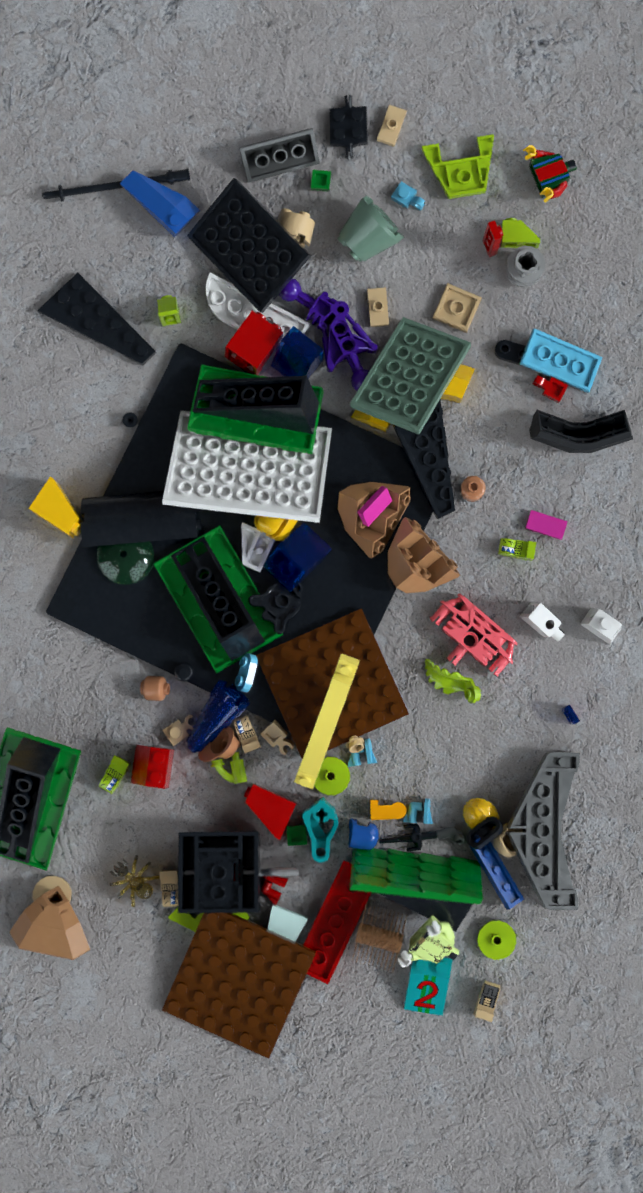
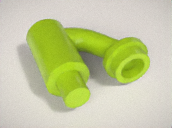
[210,752,247,784]

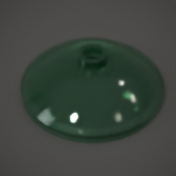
[97,541,154,585]

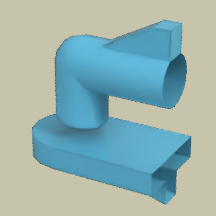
[348,738,377,767]
[403,798,433,824]

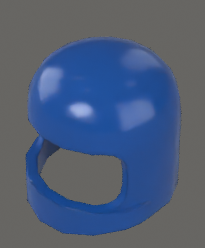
[348,818,379,850]

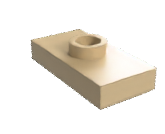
[377,105,407,147]
[367,287,389,327]

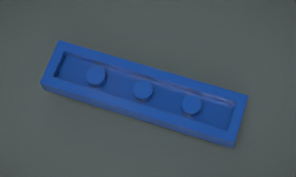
[470,838,524,910]

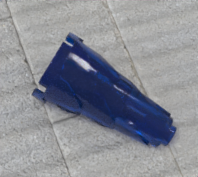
[186,680,250,753]

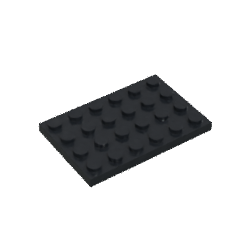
[187,178,312,313]

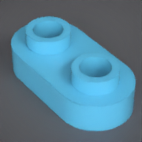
[235,653,258,692]

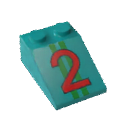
[404,956,453,1016]

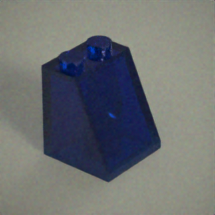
[271,326,324,379]
[263,522,332,592]

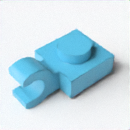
[391,181,425,211]

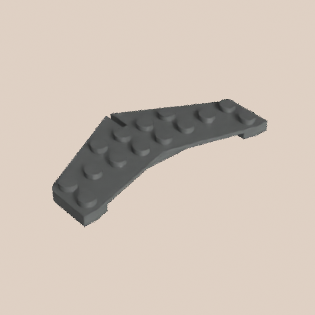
[506,752,580,910]

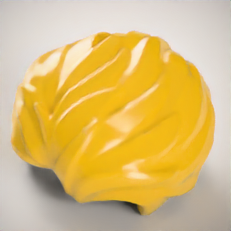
[463,798,499,829]

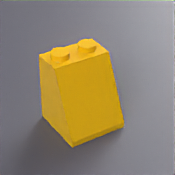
[29,477,82,538]

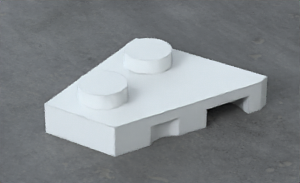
[241,522,275,573]

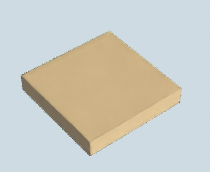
[432,283,482,333]

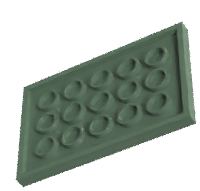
[350,317,471,435]

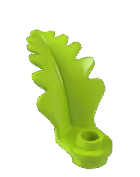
[424,659,481,704]

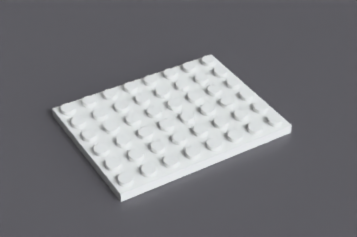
[163,411,332,523]

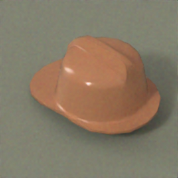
[198,727,241,762]

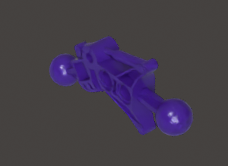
[279,278,378,391]

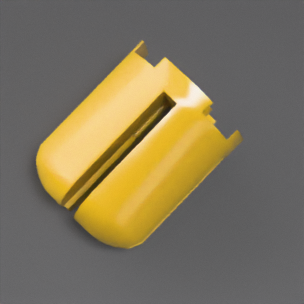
[254,515,298,541]

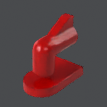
[261,876,288,905]

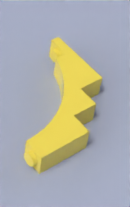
[294,653,360,789]

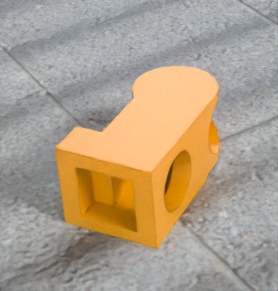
[370,800,406,820]

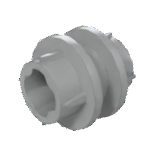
[506,246,545,287]

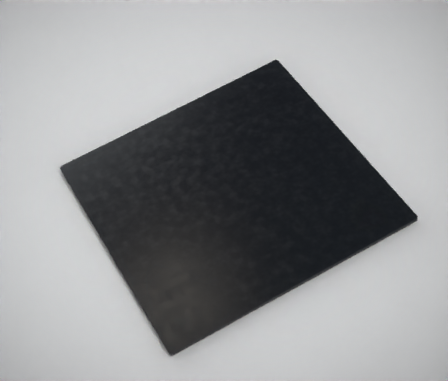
[46,343,451,731]

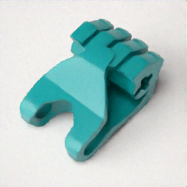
[302,797,338,863]

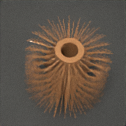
[352,904,407,973]

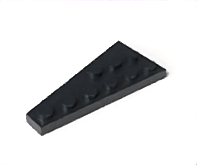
[37,272,156,366]
[392,399,455,519]

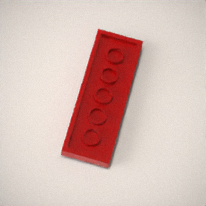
[303,860,372,984]

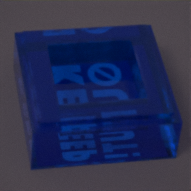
[561,704,580,725]

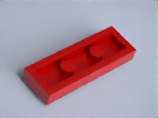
[482,220,503,258]

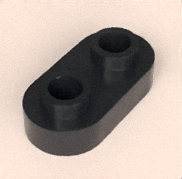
[494,340,526,366]
[466,816,503,850]

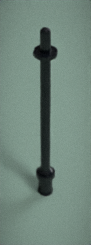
[42,168,190,202]

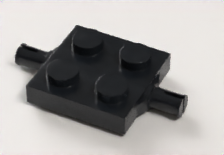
[329,95,368,159]

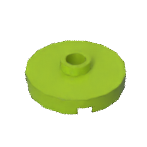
[314,757,350,795]
[477,920,517,960]

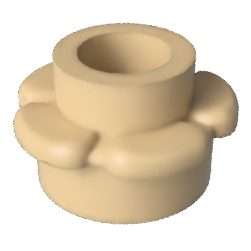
[346,736,364,753]

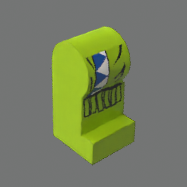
[498,538,536,561]
[98,755,131,794]

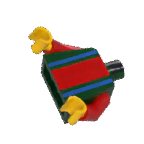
[523,145,577,202]

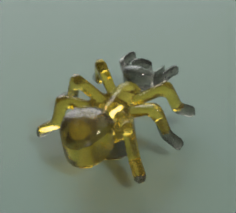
[109,855,160,907]

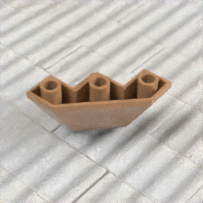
[338,482,410,558]
[388,517,460,593]
[9,886,90,960]

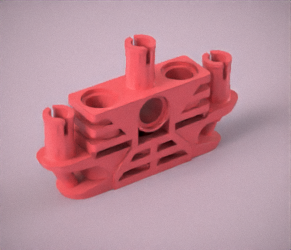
[430,594,518,677]

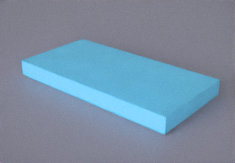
[519,328,603,393]

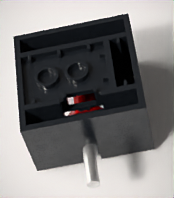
[178,832,298,913]

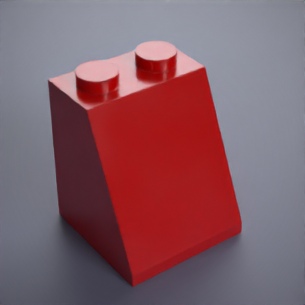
[225,311,283,375]
[130,745,174,789]
[244,784,297,840]

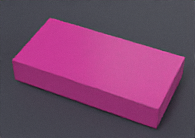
[358,486,392,527]
[525,510,568,540]

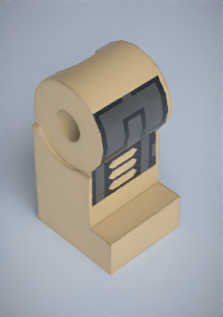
[473,980,500,1022]

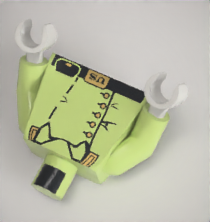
[397,915,459,967]

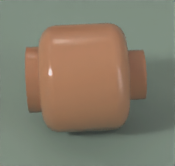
[460,476,486,502]
[140,676,170,701]

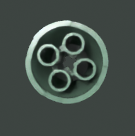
[337,195,404,262]

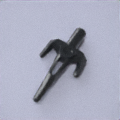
[379,824,437,852]

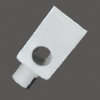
[519,602,565,642]
[580,608,622,645]

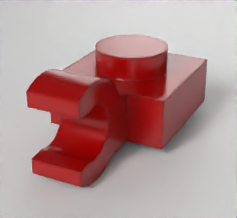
[532,375,568,403]

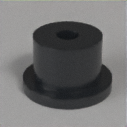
[122,412,138,428]

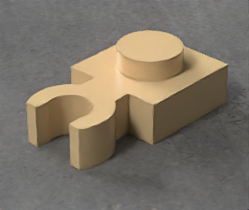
[163,715,199,746]
[260,720,295,755]

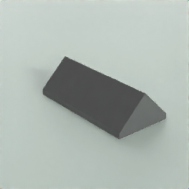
[240,128,320,183]

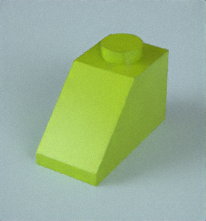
[500,218,540,248]
[157,295,181,326]

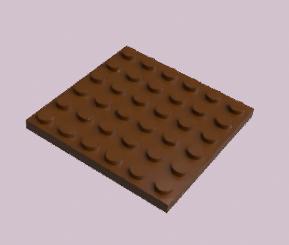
[256,608,409,759]
[162,913,316,1059]

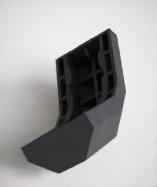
[529,410,633,453]

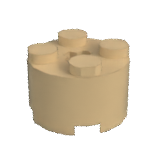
[277,208,315,247]

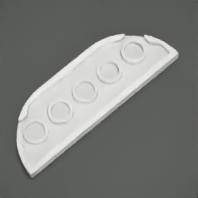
[206,273,310,345]

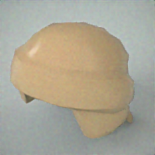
[492,823,523,858]

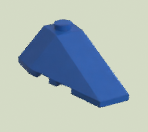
[120,170,200,238]

